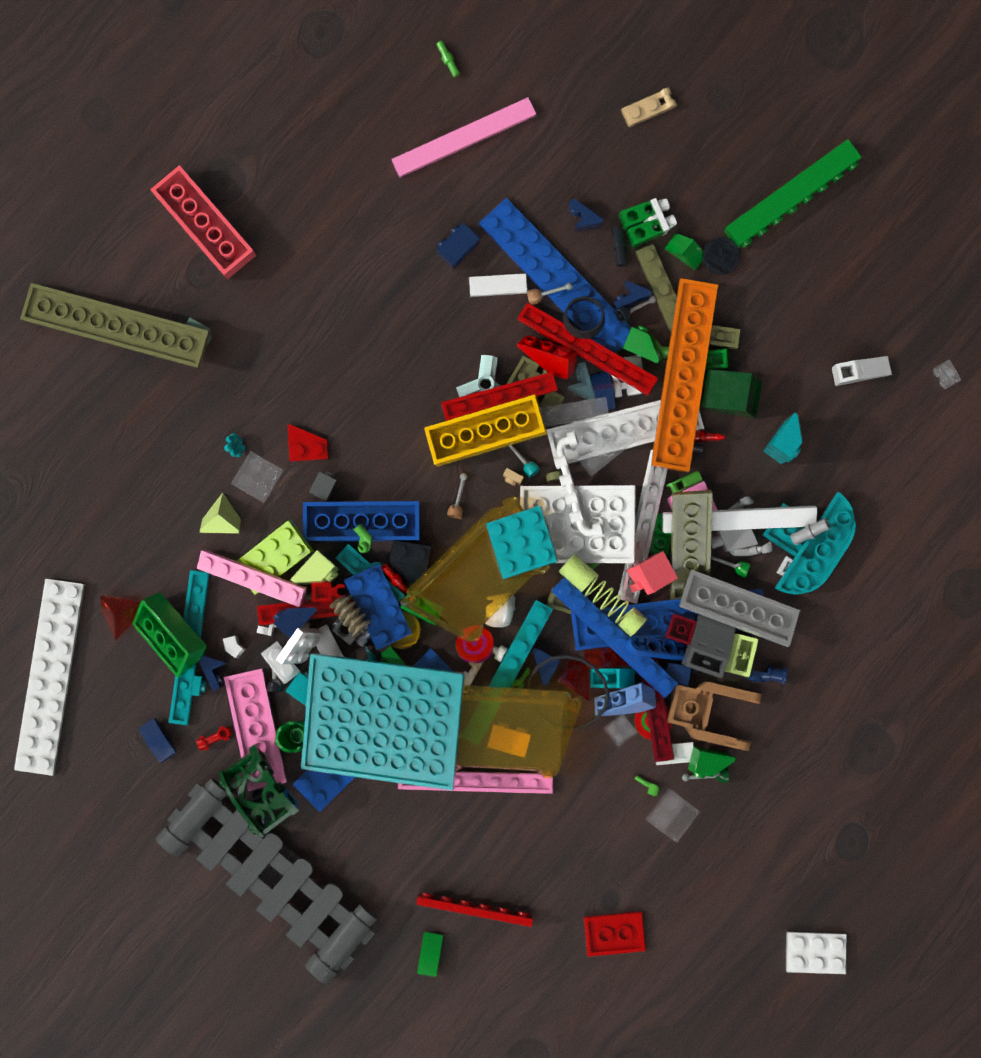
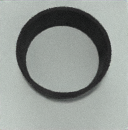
[563,296,605,339]

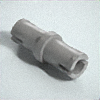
[790,518,831,545]

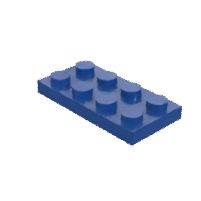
[344,564,412,650]

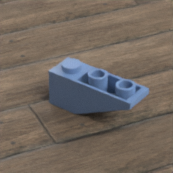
[594,683,656,716]

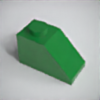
[623,325,663,363]
[688,746,735,778]

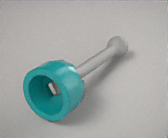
[509,445,540,478]

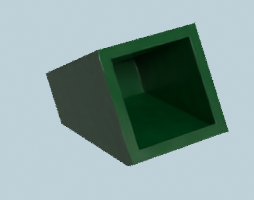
[701,369,762,419]

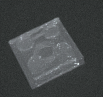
[231,451,284,504]

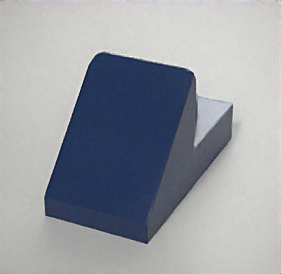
[568,198,604,231]
[613,281,652,311]
[199,654,228,691]

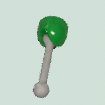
[711,555,750,578]

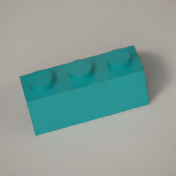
[763,413,802,464]

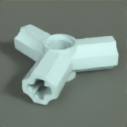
[456,355,500,397]

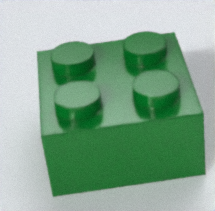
[381,646,406,665]

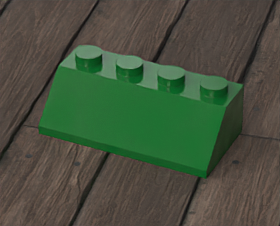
[132,592,207,678]

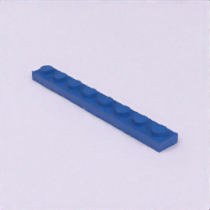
[551,577,678,698]

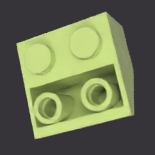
[725,633,758,677]

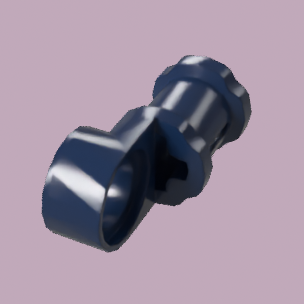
[747,665,787,685]

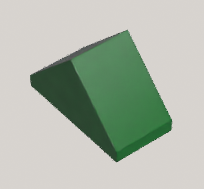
[665,233,703,270]

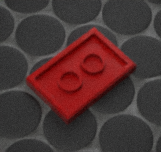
[584,911,646,957]

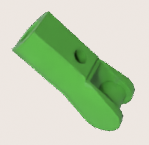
[667,470,703,496]

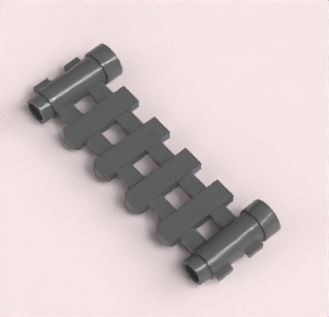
[156,778,378,985]

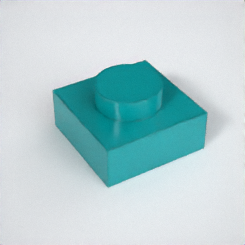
[191,676,207,696]

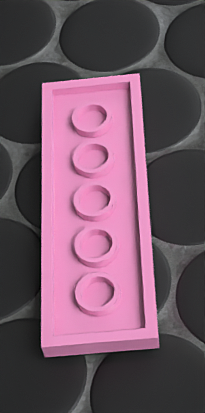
[224,669,287,791]

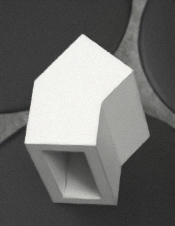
[223,636,246,658]

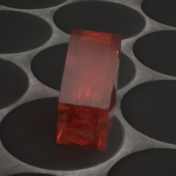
[584,647,627,669]

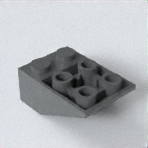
[682,614,736,678]

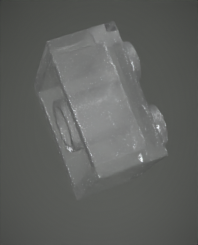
[933,359,961,389]
[603,714,637,747]

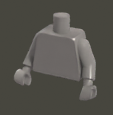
[711,496,772,556]

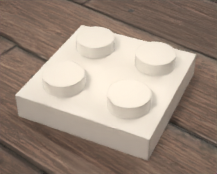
[277,628,322,664]

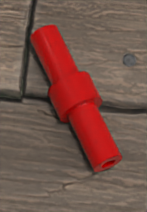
[381,564,410,595]

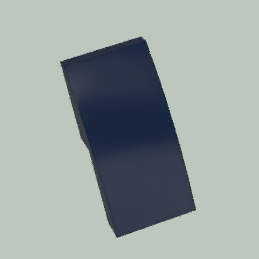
[139,718,177,763]

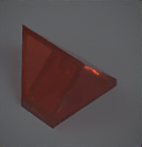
[100,595,139,641]
[557,659,590,701]

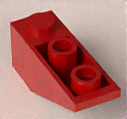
[517,335,577,379]

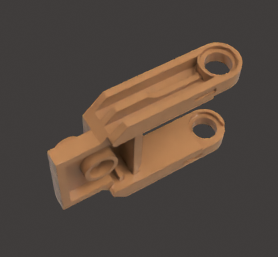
[667,681,762,751]

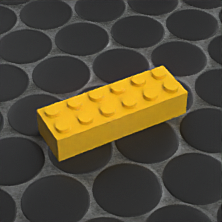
[424,395,547,466]

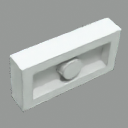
[261,642,300,684]

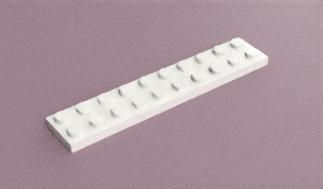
[14,579,85,776]

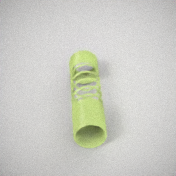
[559,554,647,636]

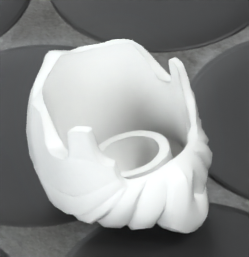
[485,594,515,627]

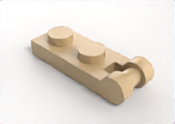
[621,88,677,127]

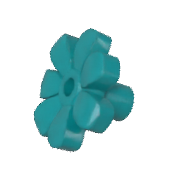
[224,433,246,458]

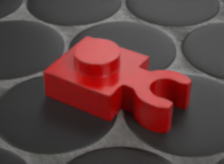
[311,582,345,602]

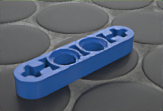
[626,635,688,661]

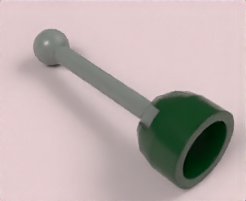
[682,767,729,783]

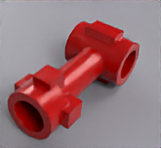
[196,726,233,751]

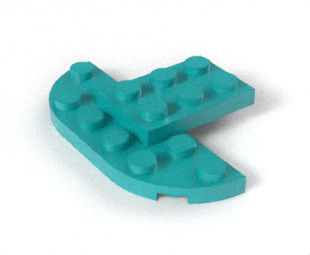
[762,492,856,594]

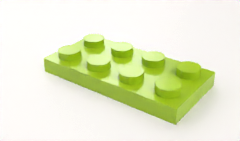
[237,520,313,595]

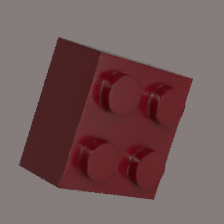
[665,614,697,645]

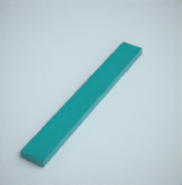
[169,570,210,725]

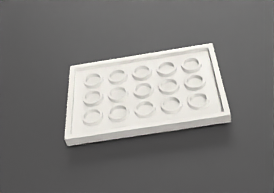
[520,485,636,563]

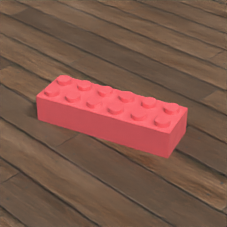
[150,165,256,280]

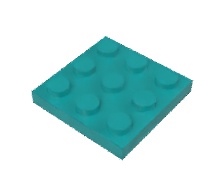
[486,505,559,579]

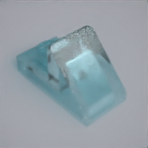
[567,362,595,402]

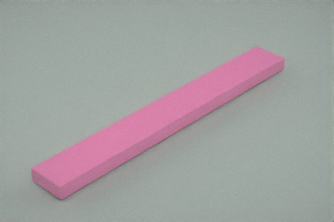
[391,98,536,178]
[398,771,553,794]

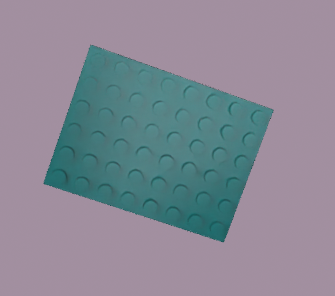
[301,653,465,791]

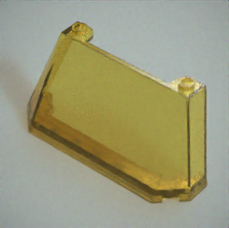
[400,496,550,642]
[456,685,582,779]

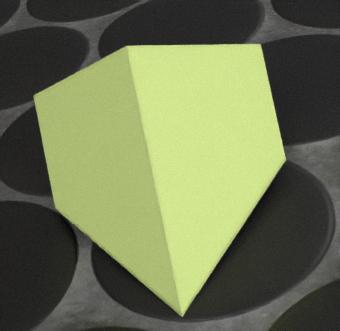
[200,493,241,533]

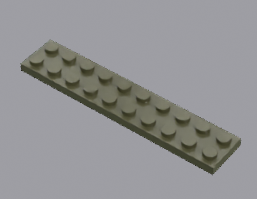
[20,283,210,369]

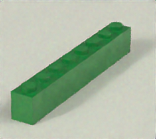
[724,139,861,249]

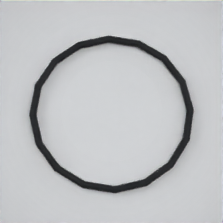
[527,655,609,730]

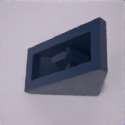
[590,372,615,412]
[532,648,560,686]

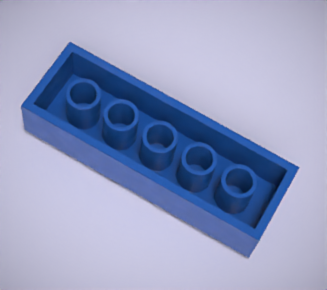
[303,501,420,542]

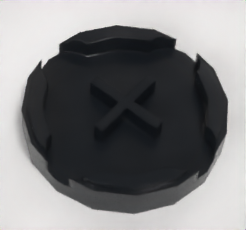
[702,237,740,275]

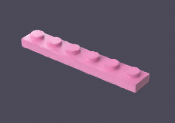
[197,549,307,607]

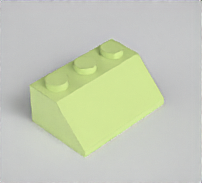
[291,551,339,585]

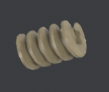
[330,595,371,638]

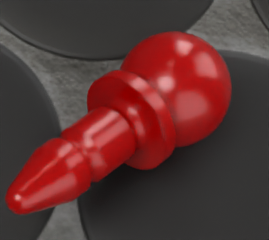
[694,430,725,443]

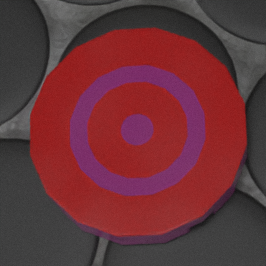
[456,626,494,664]

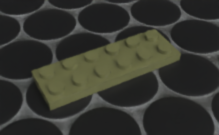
[670,490,713,600]

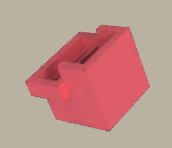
[627,551,678,595]

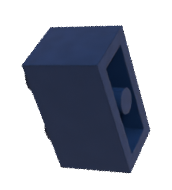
[437,223,480,269]

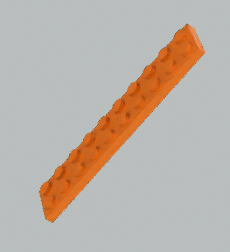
[651,278,718,472]

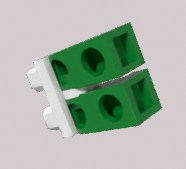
[619,198,677,249]

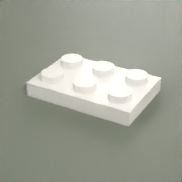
[786,931,846,974]

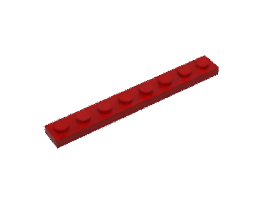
[517,302,658,396]

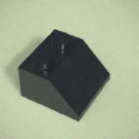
[388,540,432,585]

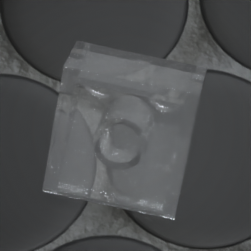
[646,788,699,843]

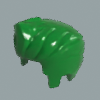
[275,720,305,753]

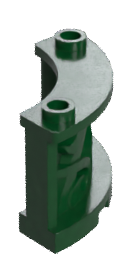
[219,744,299,839]

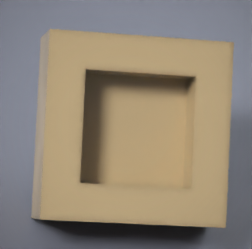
[503,468,524,486]

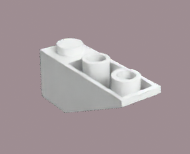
[832,356,892,386]

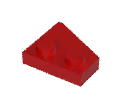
[288,425,328,462]

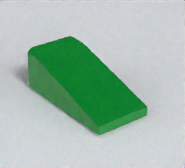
[705,349,730,371]

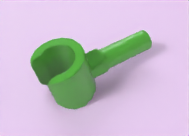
[511,667,531,694]
[635,775,659,796]

